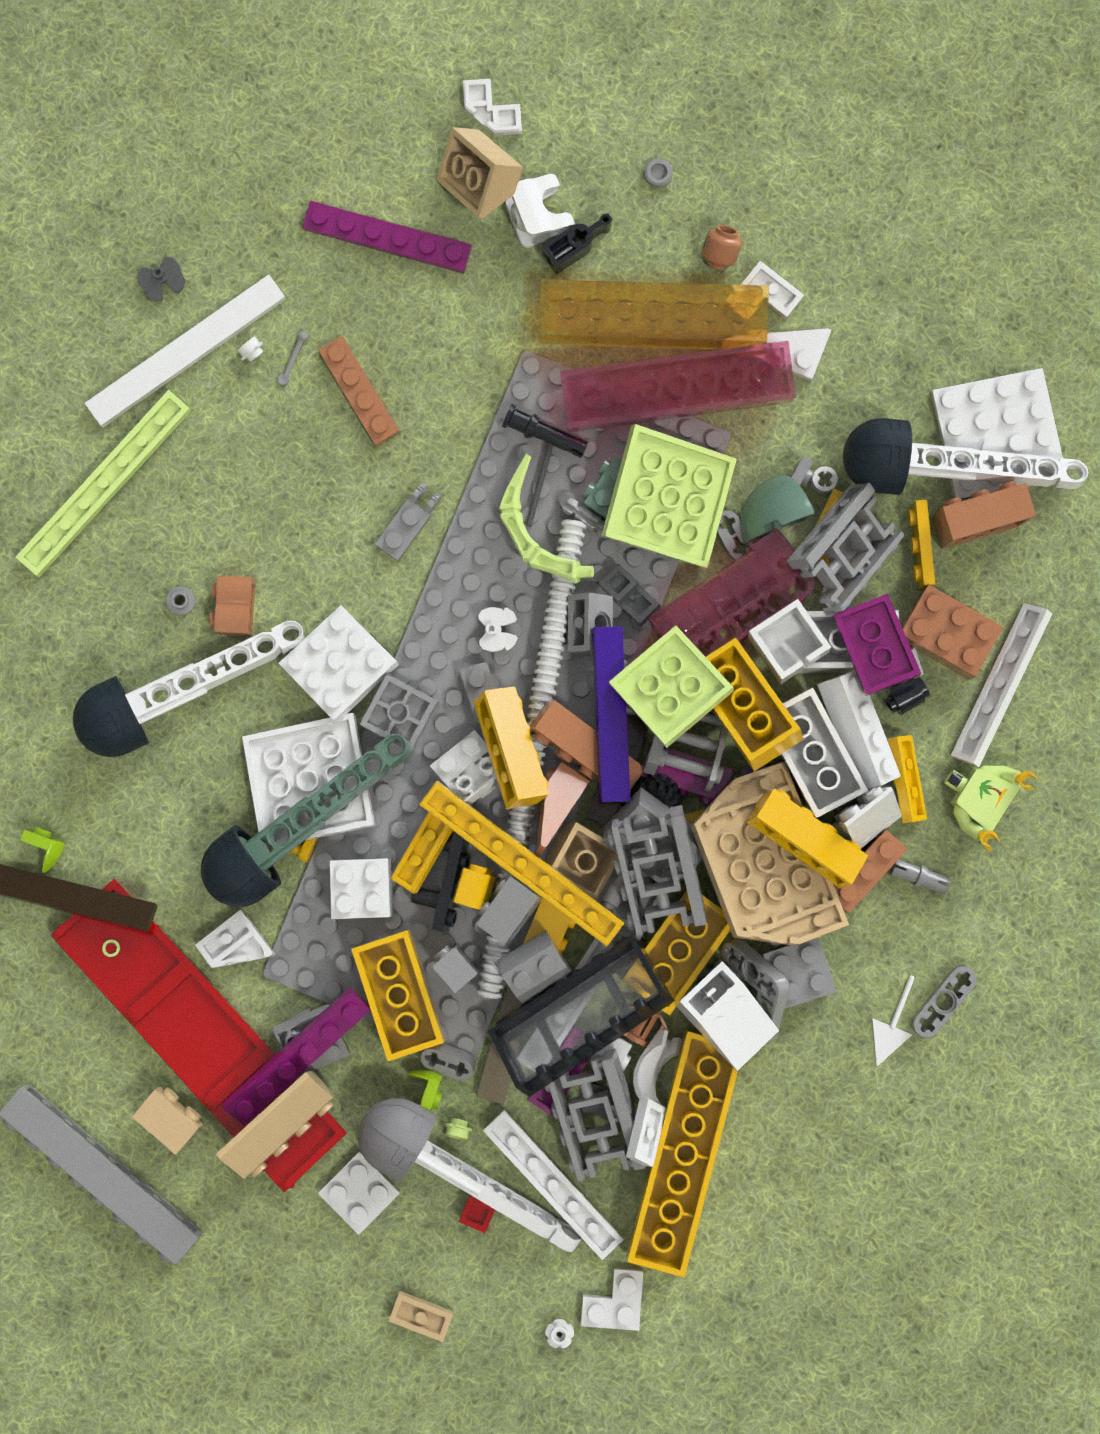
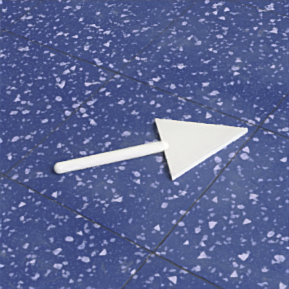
[872,975,914,1066]

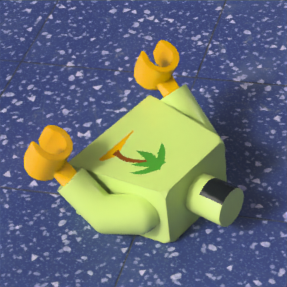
[944,765,1038,852]

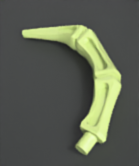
[499,453,594,584]

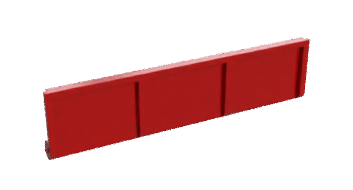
[51,878,347,1193]

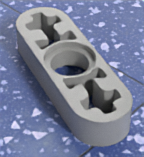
[912,966,976,1038]

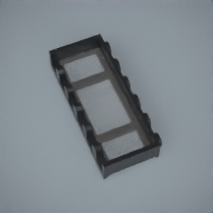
[488,934,676,1097]

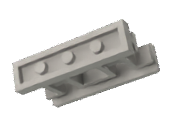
[787,483,904,613]
[607,805,707,937]
[545,1048,646,1182]

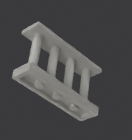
[643,712,728,792]

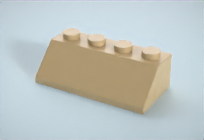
[215,1070,336,1179]

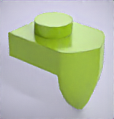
[20,826,66,873]
[407,1070,443,1112]

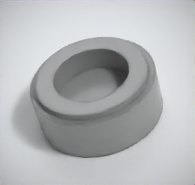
[645,158,673,188]

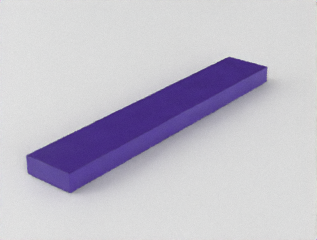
[592,627,631,803]

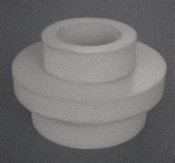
[166,587,195,615]

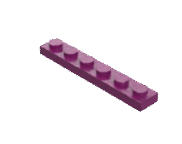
[302,201,472,274]
[223,987,371,1125]

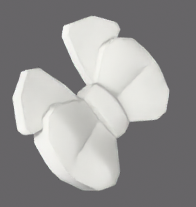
[478,607,518,652]

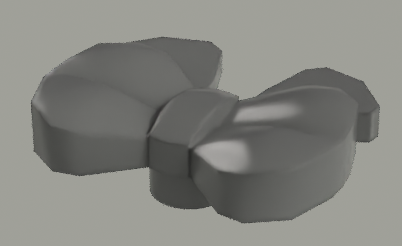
[138,257,186,302]

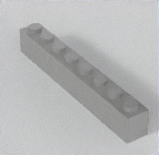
[0,1083,204,1265]

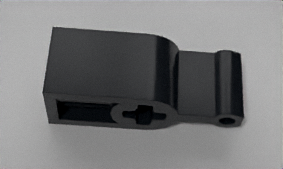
[542,213,612,275]

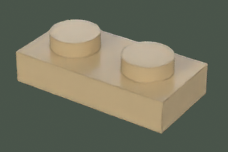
[389,1291,454,1342]

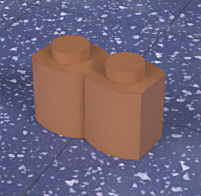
[210,576,255,636]

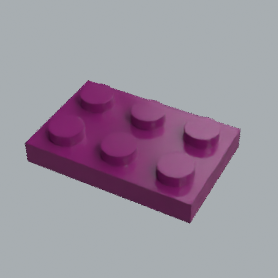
[833,593,921,696]

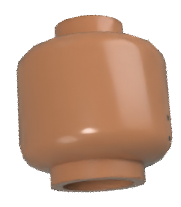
[702,225,742,270]

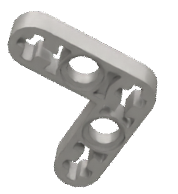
[722,939,789,1044]

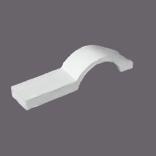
[626,1029,682,1167]

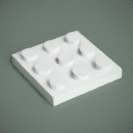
[279,605,399,724]

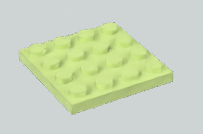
[601,424,737,568]

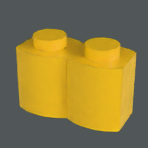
[453,863,497,910]

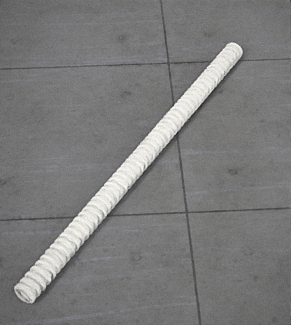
[476,519,587,999]

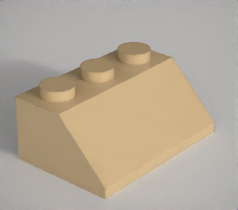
[436,127,523,218]

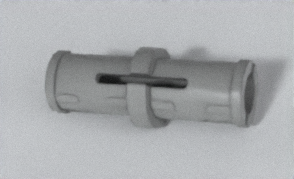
[890,859,951,895]

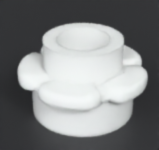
[237,336,263,362]
[545,1319,574,1348]

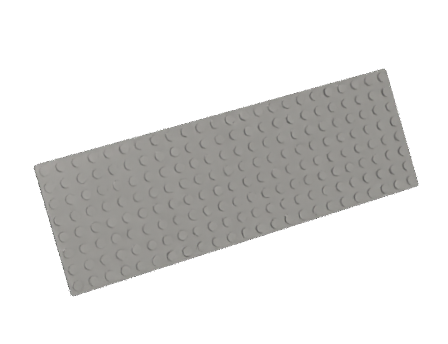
[263,351,730,1060]

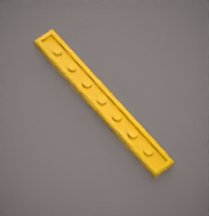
[419,781,625,946]

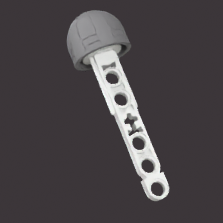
[358,1098,582,1252]

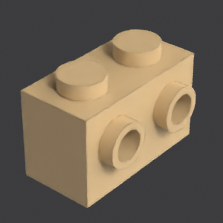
[132,1086,204,1155]

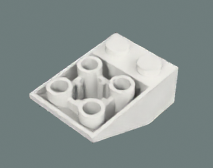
[832,786,902,848]
[676,961,779,1071]

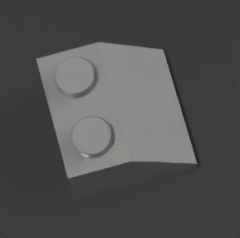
[497,931,573,1004]

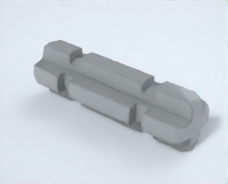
[561,497,607,539]

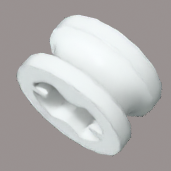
[811,466,838,494]

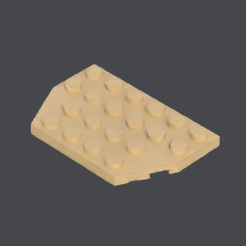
[690,761,849,946]

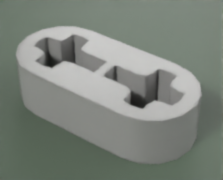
[717,511,754,562]
[420,1043,476,1081]

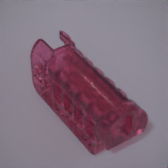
[648,529,814,657]

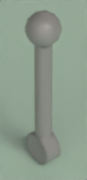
[277,331,308,386]

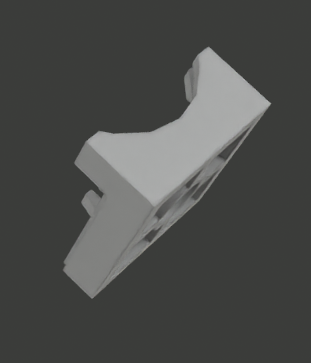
[359,674,439,753]

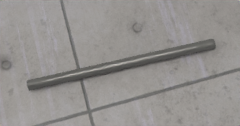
[526,444,553,527]

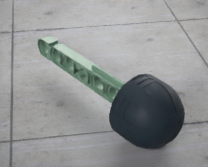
[201,734,411,907]

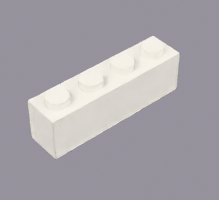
[817,670,901,789]

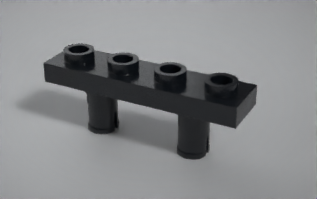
[411,831,470,932]

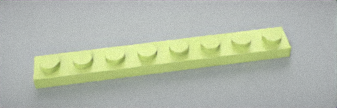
[16,390,191,577]

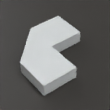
[463,79,522,136]

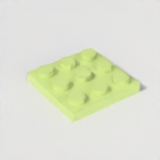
[609,626,734,748]

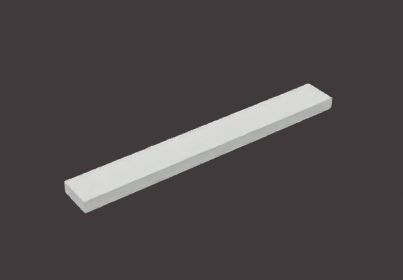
[85,275,286,427]

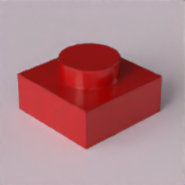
[459,1195,495,1233]

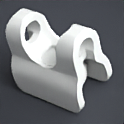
[505,174,575,248]

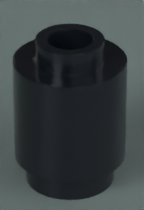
[885,676,930,715]

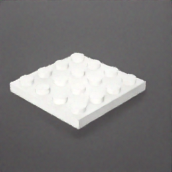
[931,368,1063,500]
[242,713,375,848]

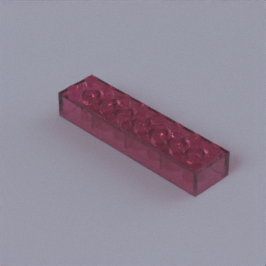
[560,341,796,433]

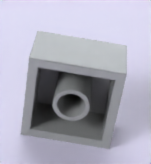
[759,937,837,1009]

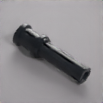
[502,404,588,458]

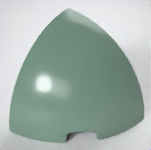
[741,474,814,544]

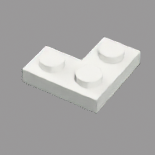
[724,261,804,324]
[581,1267,643,1331]

